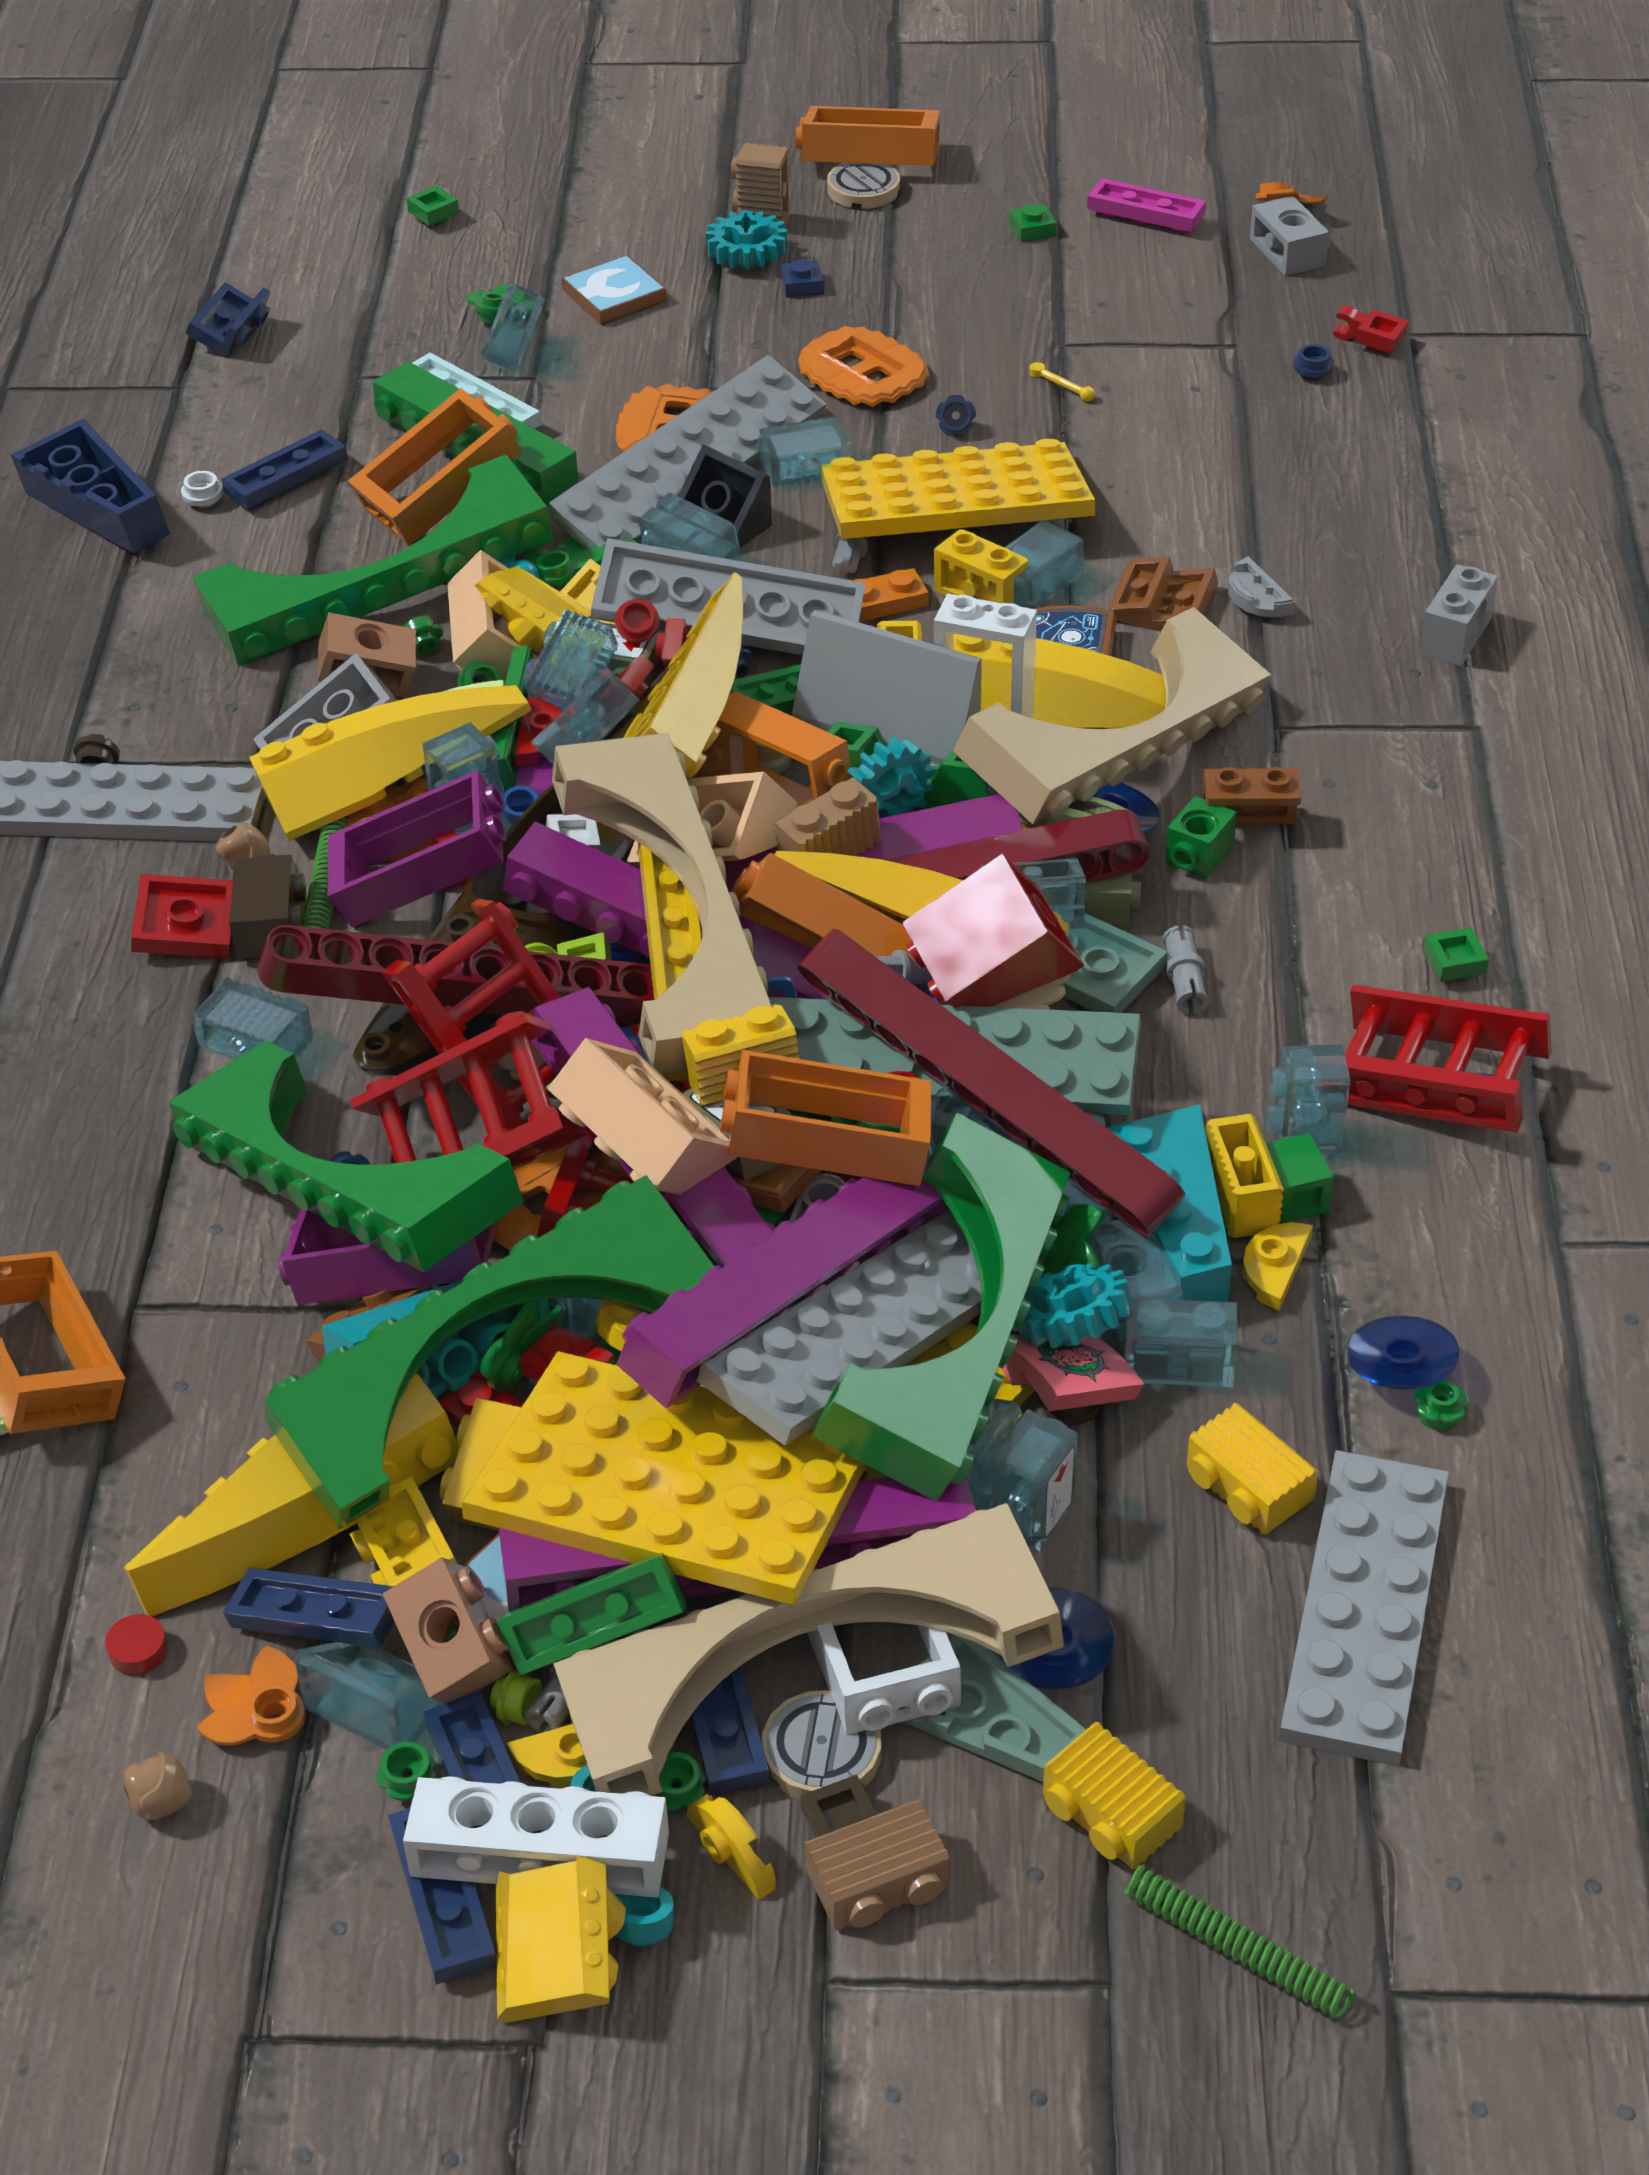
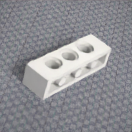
[403,1776,669,1898]

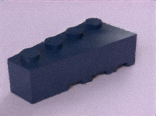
[11,418,170,553]

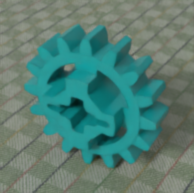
[705,210,788,269]
[847,737,936,819]
[1018,1263,1133,1348]

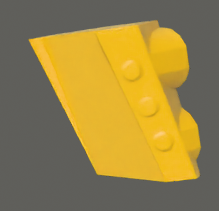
[475,566,591,652]
[496,1855,626,2023]

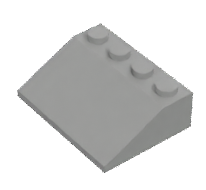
[792,610,982,766]

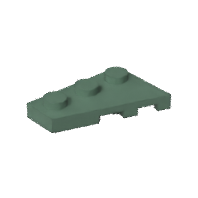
[898,1635,1086,1782]

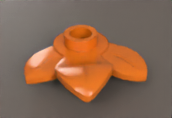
[1256,182,1328,205]
[197,1646,306,1746]

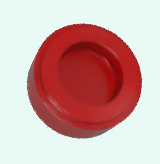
[105,1614,167,1675]

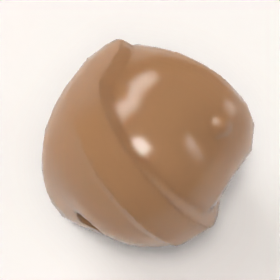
[215,823,270,873]
[123,1751,193,1820]

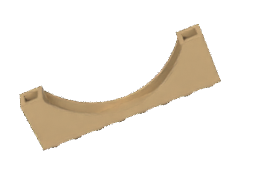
[953,607,1271,824]
[552,733,777,1074]
[553,1503,1064,1796]

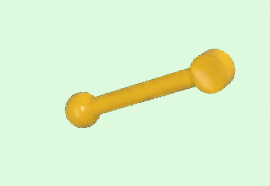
[1029,362,1095,402]

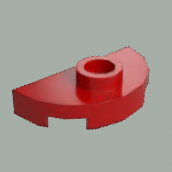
[514,697,567,767]

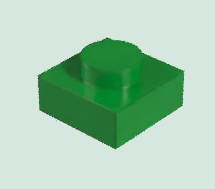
[406,185,459,226]
[1009,204,1057,242]
[1423,927,1489,982]

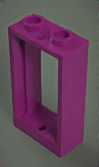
[328,770,507,928]
[279,1209,498,1305]

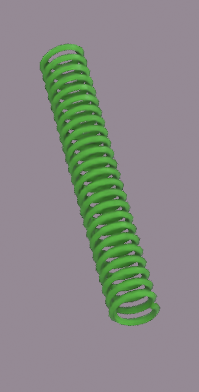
[303,817,348,929]
[1124,1864,1356,2020]

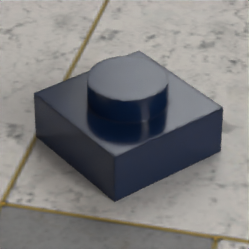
[780,259,824,298]

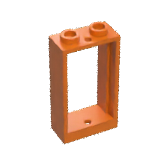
[795,106,940,166]
[348,388,522,546]
[716,691,852,807]
[731,853,911,956]
[720,1050,931,1186]
[0,1251,125,1434]

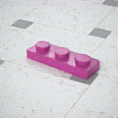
[1087,178,1206,232]

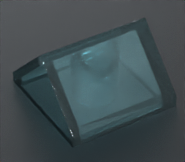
[294,1642,445,1750]

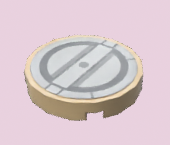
[827,163,900,209]
[762,1690,882,1800]

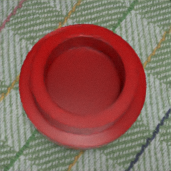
[615,599,659,643]

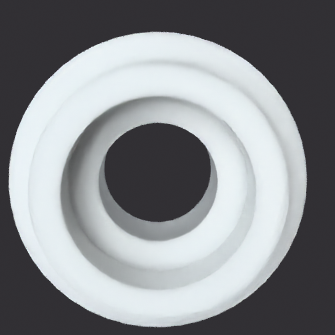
[181,471,223,508]

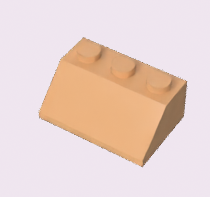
[447,550,555,683]
[627,772,798,867]
[548,1038,737,1195]

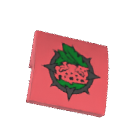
[1002,1334,1144,1411]

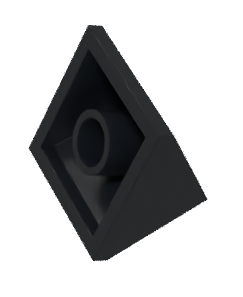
[668,444,772,553]

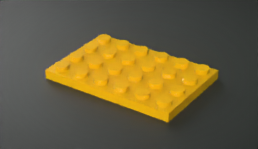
[820,439,1095,539]
[461,1351,867,1606]

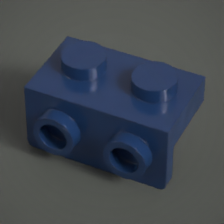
[185,282,271,358]

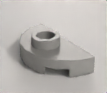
[1228,556,1296,617]

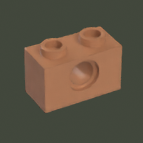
[318,612,416,697]
[382,1557,513,1703]

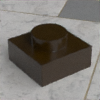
[800,1774,877,1838]

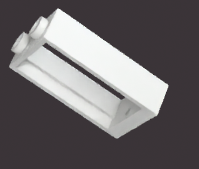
[934,594,1037,718]
[807,1623,961,1735]

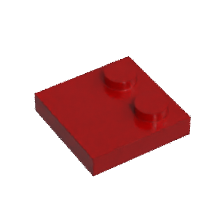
[131,874,233,959]

